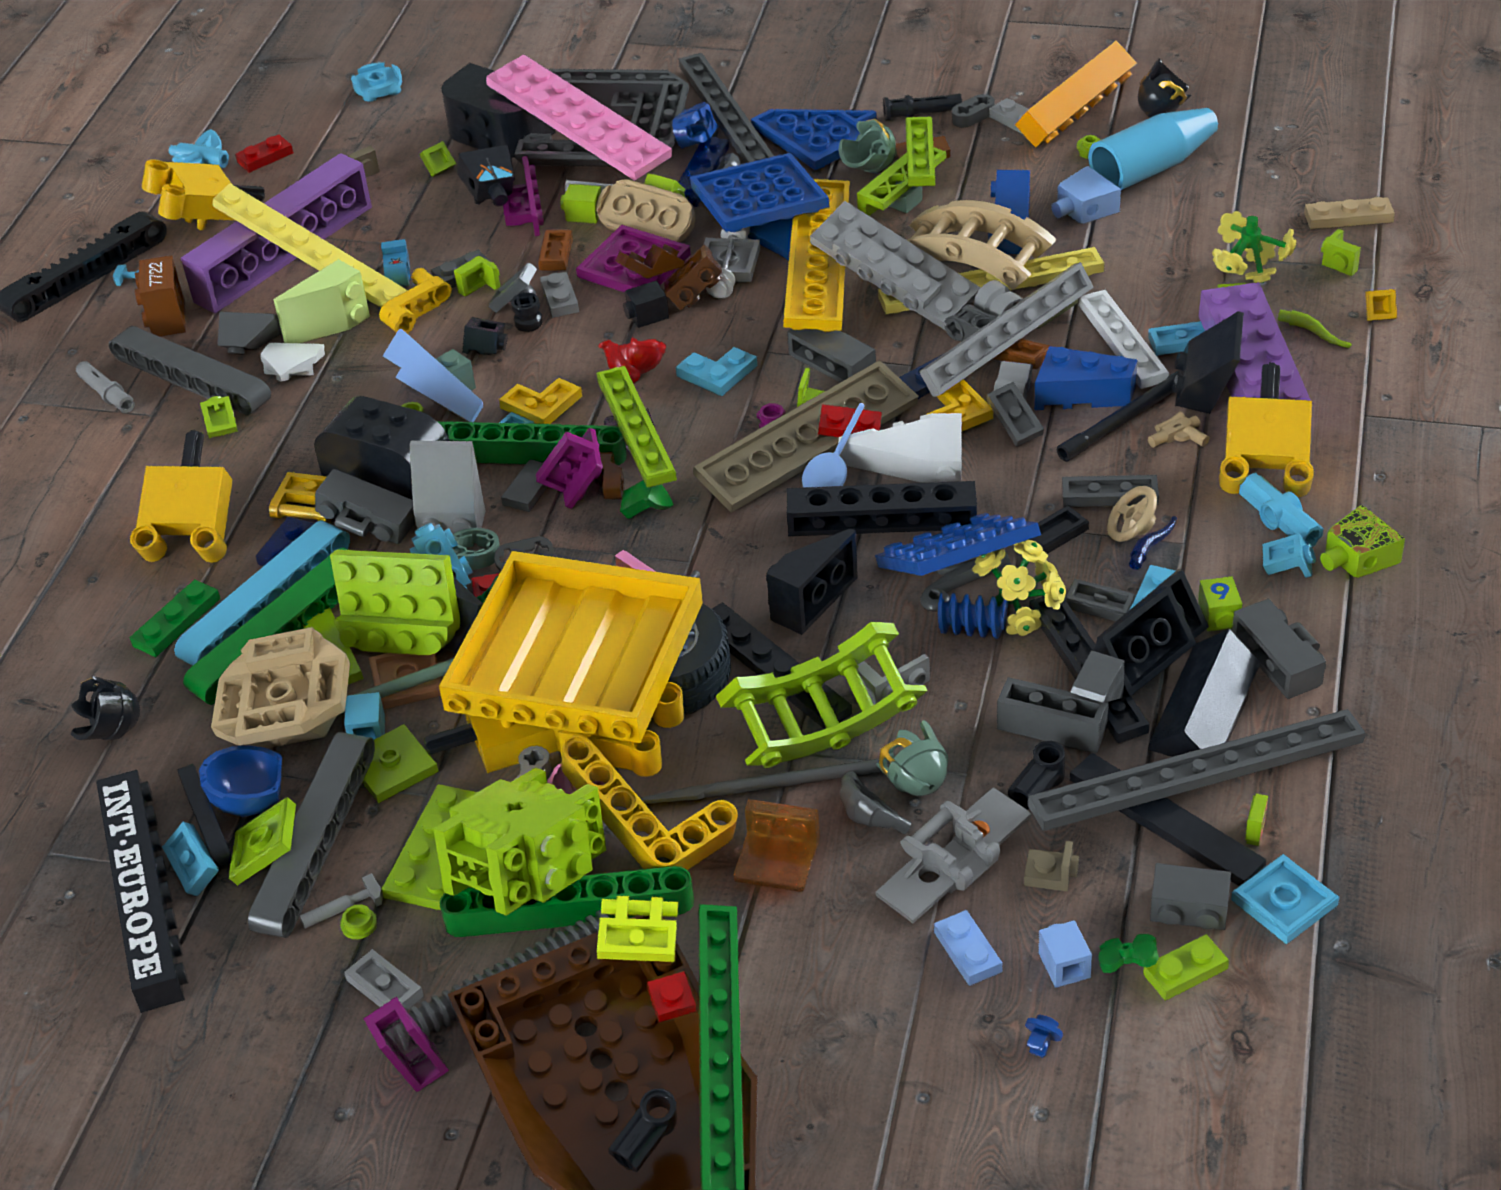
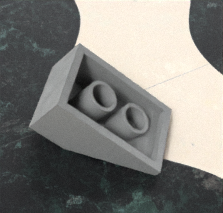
[410,441,486,534]

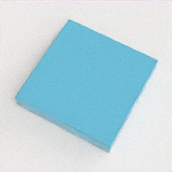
[1231,854,1339,944]

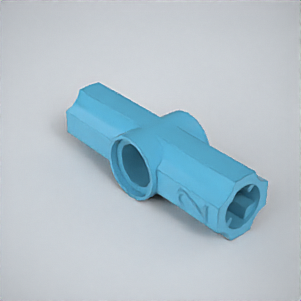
[1239,472,1324,547]

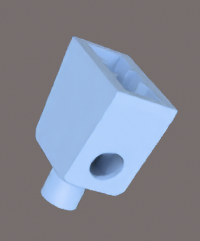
[1051,166,1121,224]

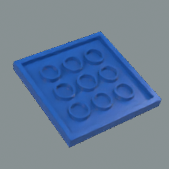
[690,153,829,232]
[875,513,1041,576]

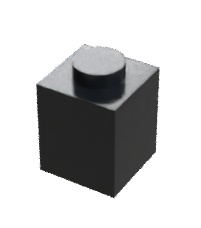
[623,281,669,328]

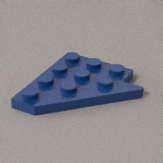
[751,109,877,170]

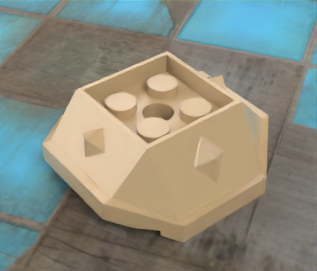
[211,627,350,748]

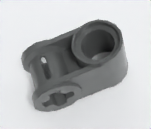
[944,304,996,342]

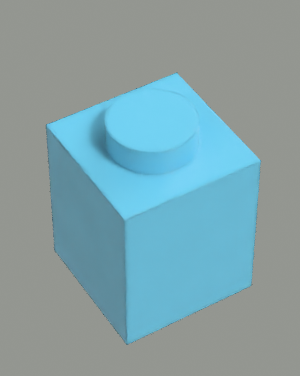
[344,692,385,739]

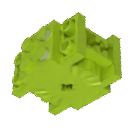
[433,768,606,916]

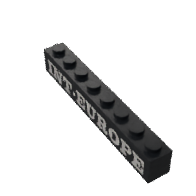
[96,769,188,1013]

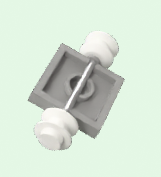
[703,227,760,299]

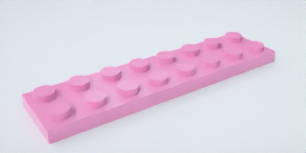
[486,54,672,181]

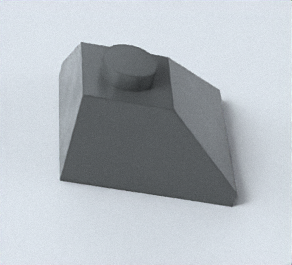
[218,312,282,355]

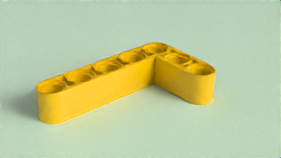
[561,736,738,870]

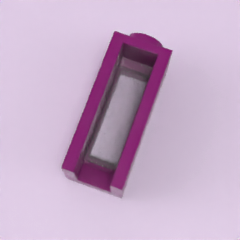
[363,996,449,1092]

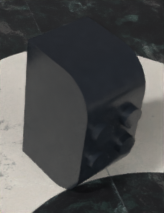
[441,63,556,158]
[314,396,449,500]

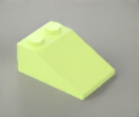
[273,259,370,343]

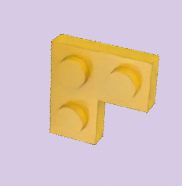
[499,378,582,424]
[927,379,994,431]

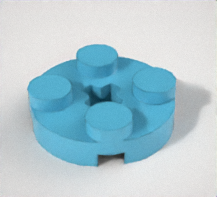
[352,62,402,102]

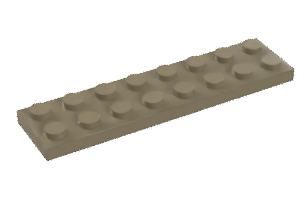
[693,360,919,513]

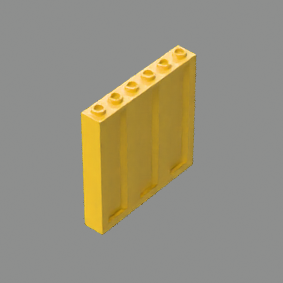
[439,551,703,743]

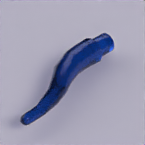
[1129,516,1177,570]

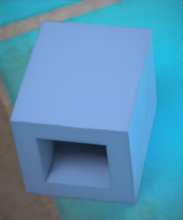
[1039,920,1092,988]

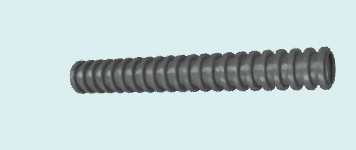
[386,910,609,1050]

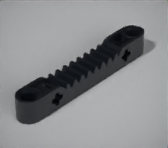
[0,211,167,322]

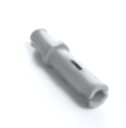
[75,361,135,413]

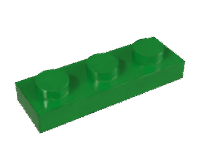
[129,579,221,658]

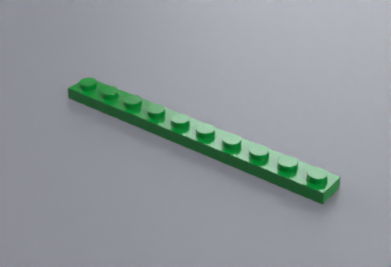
[698,904,744,1190]

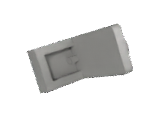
[857,654,930,705]

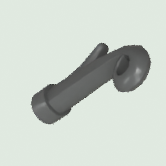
[920,548,1011,612]

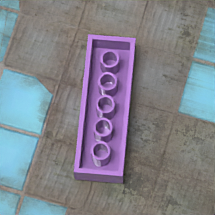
[1198,282,1311,401]

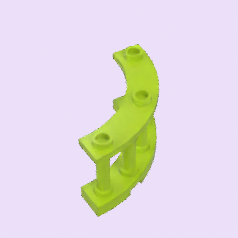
[716,622,927,768]

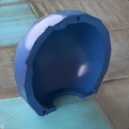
[199,745,282,817]

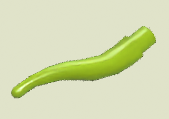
[1278,310,1352,348]

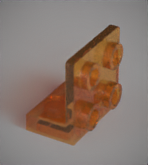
[734,799,820,892]

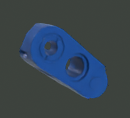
[672,102,719,148]

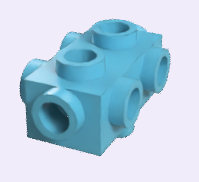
[409,523,473,588]

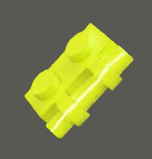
[597,896,678,962]

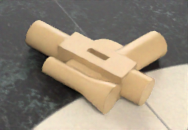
[1148,411,1210,448]

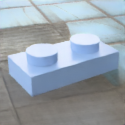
[934,910,1002,986]

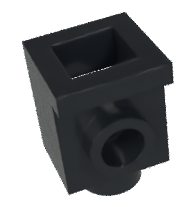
[462,317,508,355]

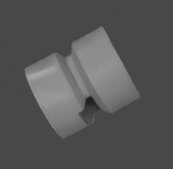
[974,280,1023,318]

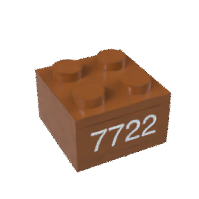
[135,255,186,337]

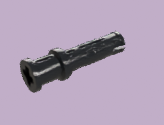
[883,93,962,121]

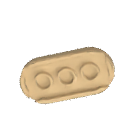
[596,179,695,242]

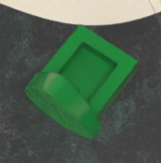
[620,480,674,519]

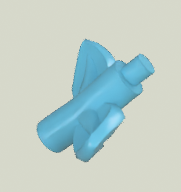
[169,129,229,168]

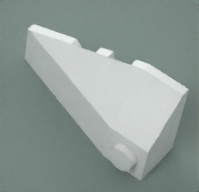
[838,413,962,483]

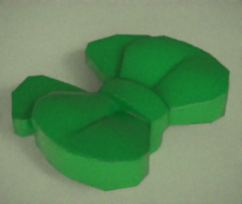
[1098,933,1159,973]

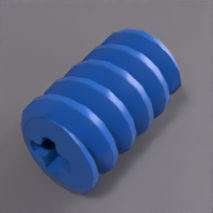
[937,592,1008,639]

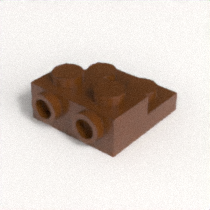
[664,244,722,310]

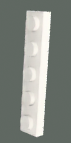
[1079,290,1169,389]

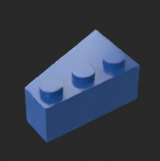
[988,170,1030,254]
[1034,346,1138,410]

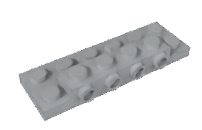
[810,201,981,331]

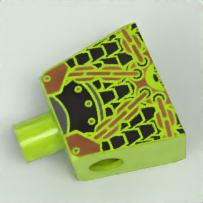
[1320,505,1405,578]

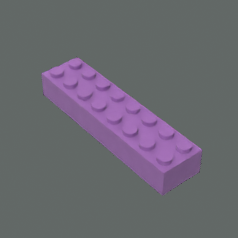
[181,153,372,313]

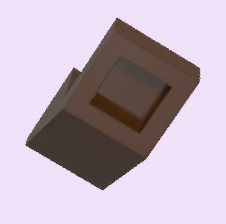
[615,244,686,279]

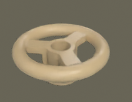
[1107,486,1157,542]

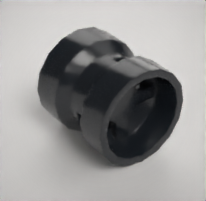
[511,292,543,332]

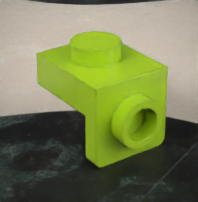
[1321,229,1361,276]
[454,256,500,297]

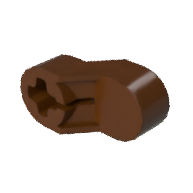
[595,452,625,500]

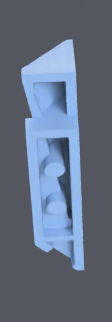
[383,329,483,422]

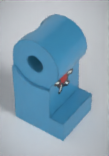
[381,239,411,287]

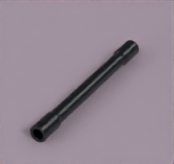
[1057,371,1178,462]

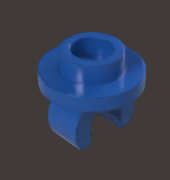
[1025,1014,1064,1058]

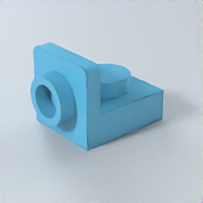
[1262,533,1316,578]

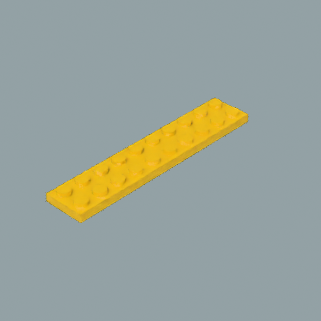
[783,179,850,332]

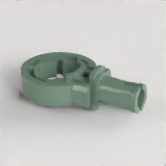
[453,528,500,570]

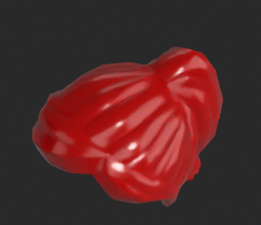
[598,337,666,384]

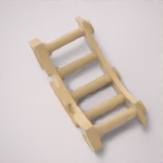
[907,200,1056,290]

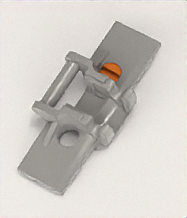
[875,787,1031,923]

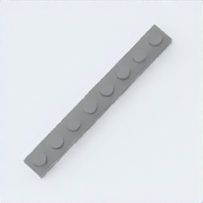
[919,262,1094,397]

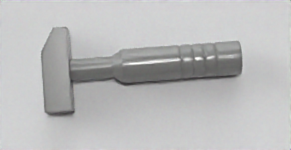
[299,873,383,929]

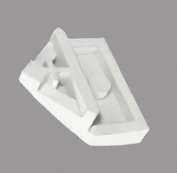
[261,343,325,382]

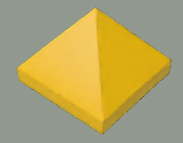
[1365,289,1397,321]

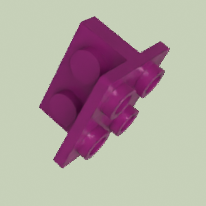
[535,428,603,509]

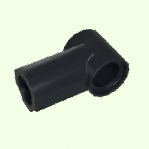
[1008,741,1065,810]
[608,1088,677,1173]

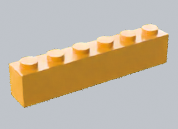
[1015,40,1137,148]

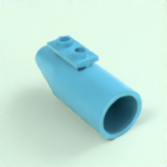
[1088,108,1218,190]

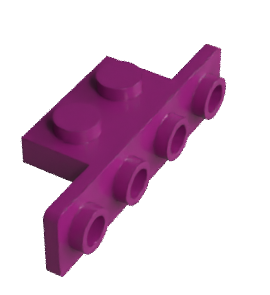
[503,156,544,236]

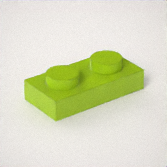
[1143,934,1229,1001]

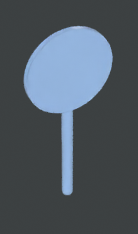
[802,403,864,488]

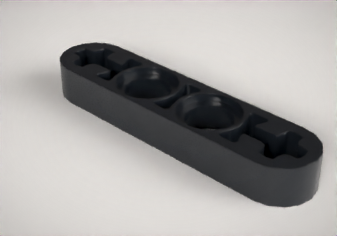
[177,763,232,868]

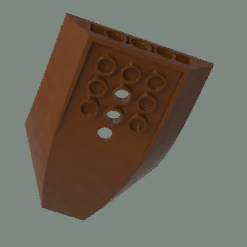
[447,915,757,1190]

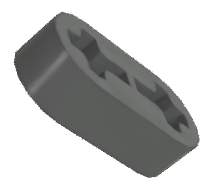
[952,94,995,128]
[494,536,554,571]

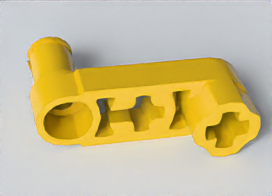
[379,268,452,334]

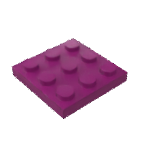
[576,225,691,293]

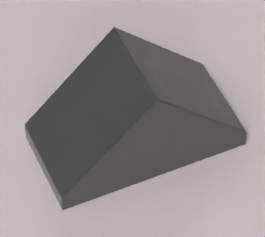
[1071,650,1124,703]

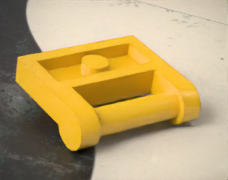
[269,472,332,524]

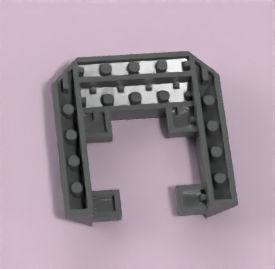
[515,69,689,167]

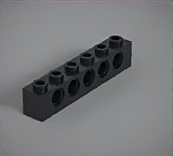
[787,481,977,537]

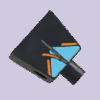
[457,145,514,206]

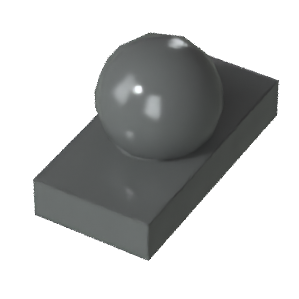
[489,263,537,313]

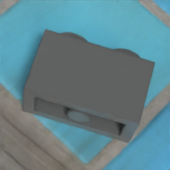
[1150,863,1231,930]

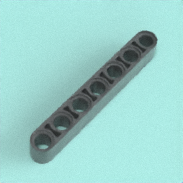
[108,326,271,415]
[248,732,375,938]

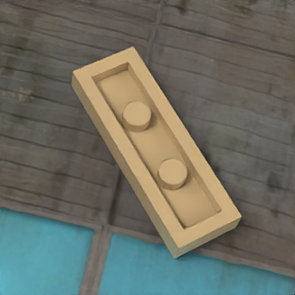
[1304,197,1395,229]

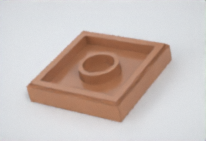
[369,653,442,709]

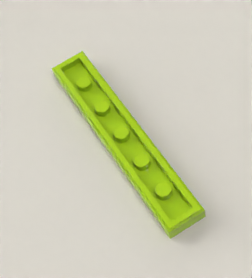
[596,366,677,488]

